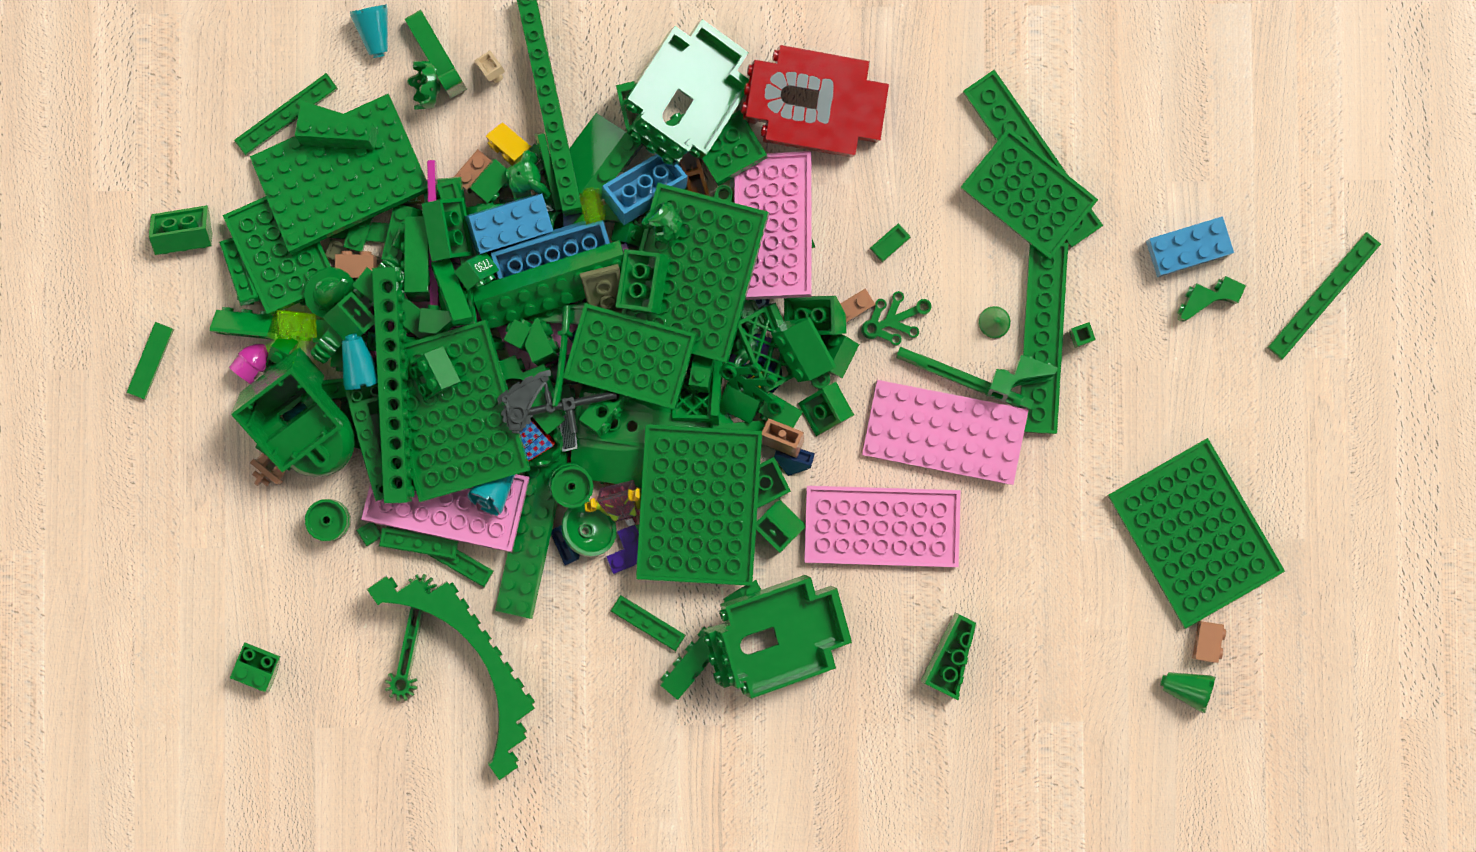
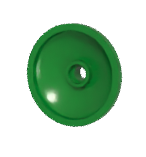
[561,500,617,557]

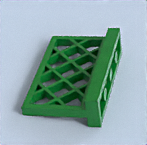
[737,303,794,393]
[672,354,723,425]

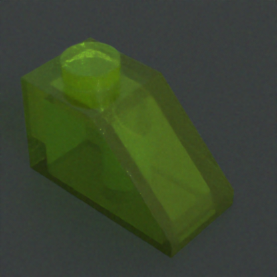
[580,187,606,225]

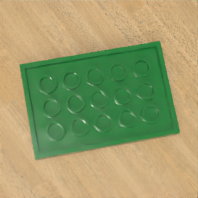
[960,128,1098,260]
[222,196,331,316]
[563,303,697,410]

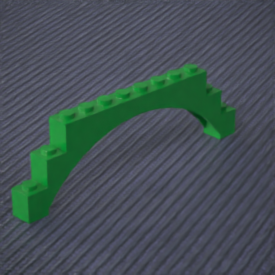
[367,575,535,780]

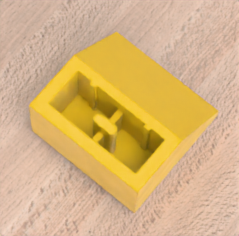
[486,122,531,166]

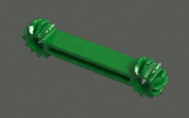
[310,255,401,364]
[385,574,437,701]

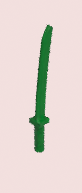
[552,305,573,407]

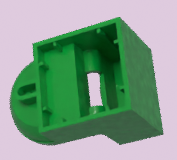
[231,347,355,477]

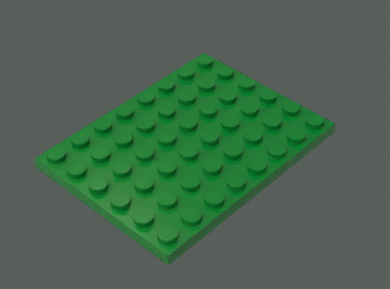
[250,93,428,254]
[622,183,770,363]
[390,320,531,502]
[636,424,762,586]
[1107,438,1285,629]

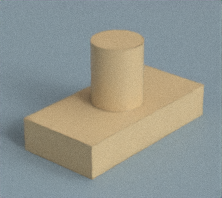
[474,50,505,83]

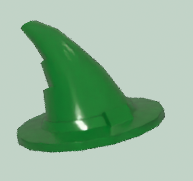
[304,267,356,318]

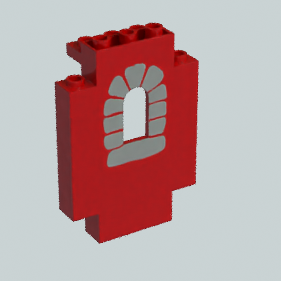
[741,45,889,158]

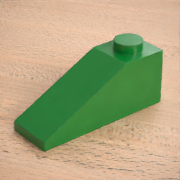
[688,354,715,393]

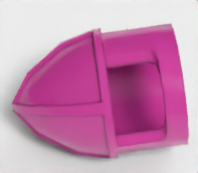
[229,344,268,384]

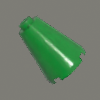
[1160,672,1216,713]

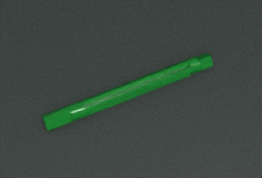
[896,347,1034,412]

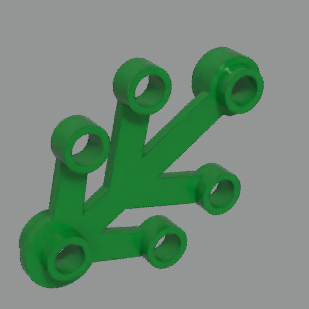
[861,291,932,346]
[721,362,785,415]

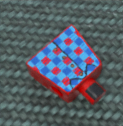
[520,417,555,461]

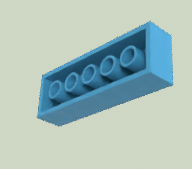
[491,215,610,279]

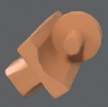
[250,453,286,487]

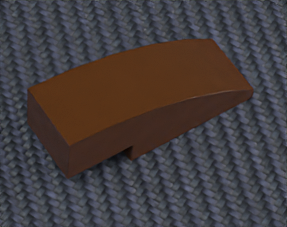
[680,152,710,196]

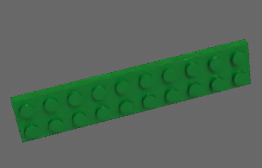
[963,69,1103,248]
[1020,243,1068,434]
[495,427,569,619]

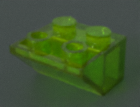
[272,310,317,341]

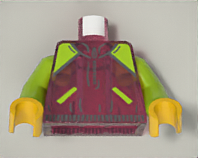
[584,480,641,526]

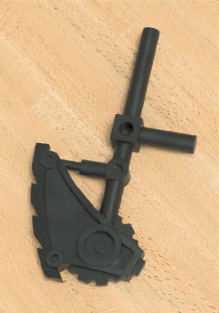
[497,370,617,434]

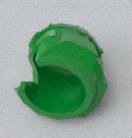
[642,202,682,243]

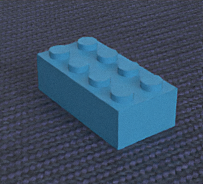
[602,154,688,225]
[465,194,553,254]
[1146,216,1234,277]

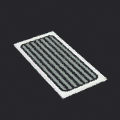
[560,412,577,452]

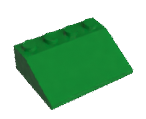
[570,113,642,206]

